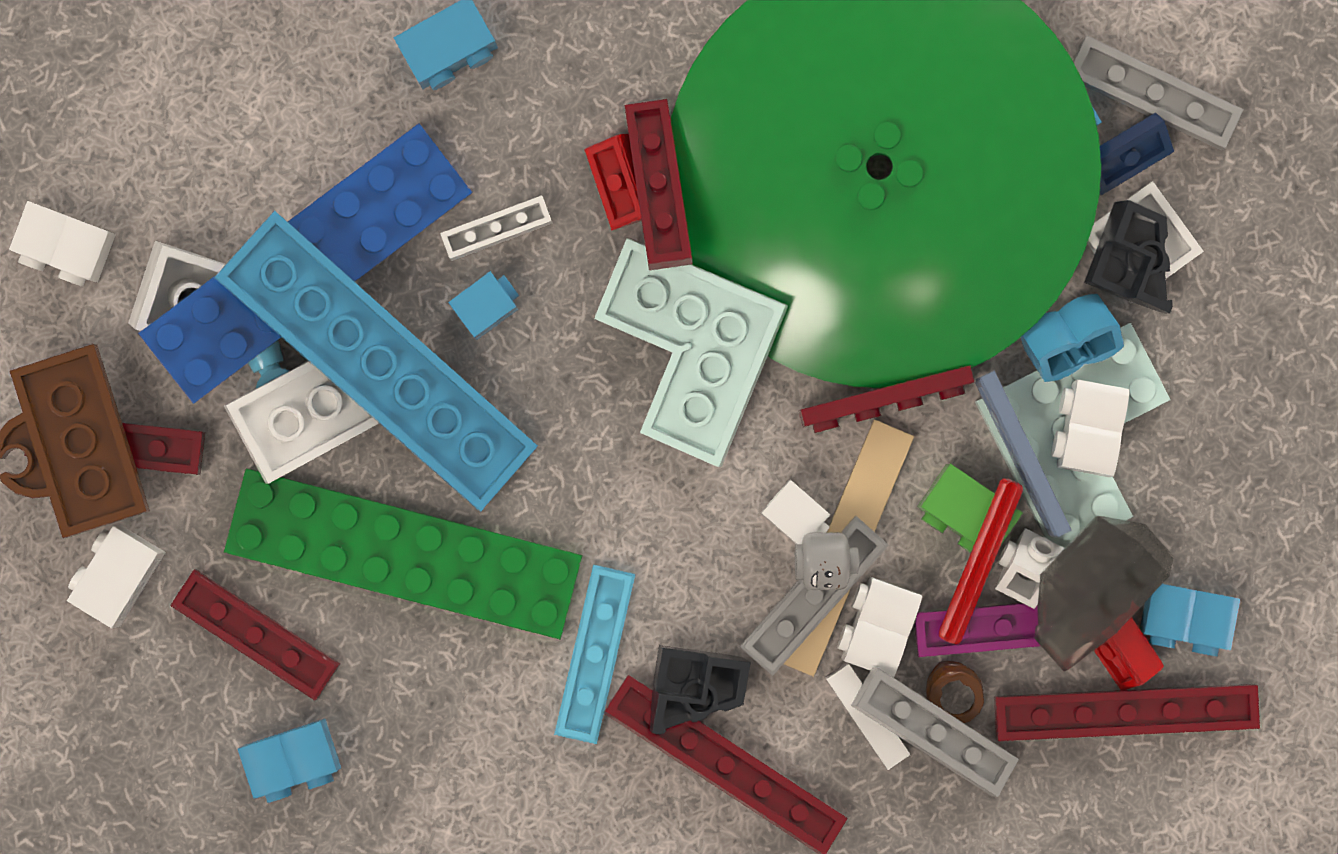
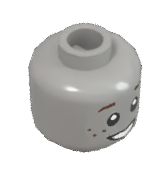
[795,532,859,590]

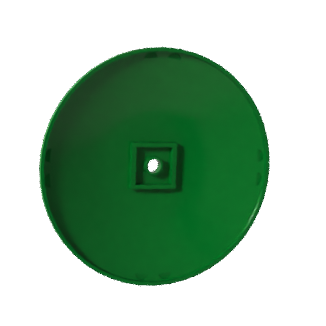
[670,0,1101,388]

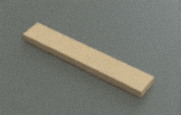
[784,419,914,677]

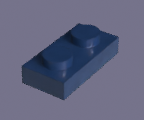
[1099,112,1174,196]

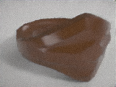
[925,660,984,723]

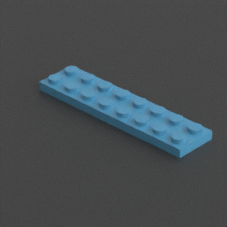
[214,211,538,511]

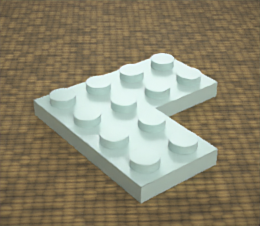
[594,238,788,467]
[975,323,1170,552]

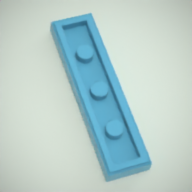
[554,564,635,744]

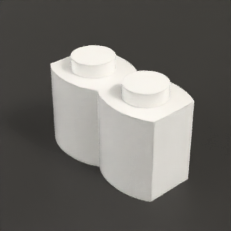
[9,201,116,287]
[1051,379,1130,477]
[837,577,922,678]

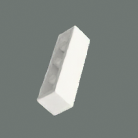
[440,196,553,261]
[825,663,910,770]

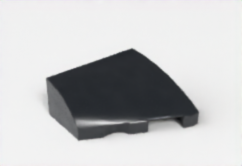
[1084,200,1173,314]
[650,645,751,734]

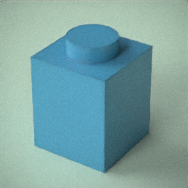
[448,271,519,340]

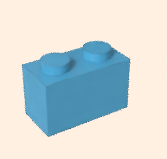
[393,0,498,90]

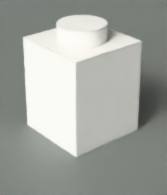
[761,480,830,544]

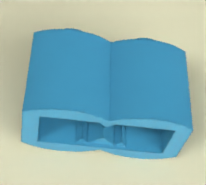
[1021,294,1124,382]
[1140,582,1240,657]
[238,719,341,803]

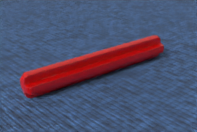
[939,478,1023,644]

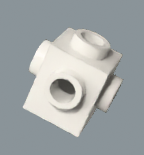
[995,528,1064,609]

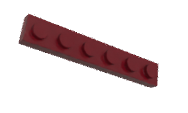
[603,675,848,854]
[994,684,1260,741]

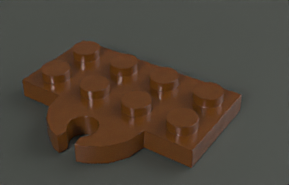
[0,344,150,538]

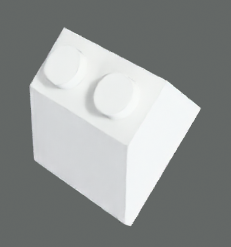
[128,241,226,331]

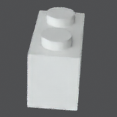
[67,525,166,628]

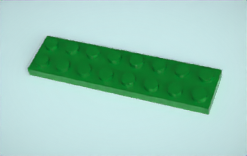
[223,468,583,640]

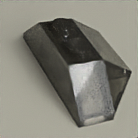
[1034,516,1174,671]

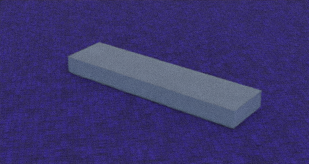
[975,371,1072,537]

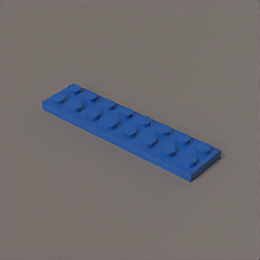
[138,123,472,404]

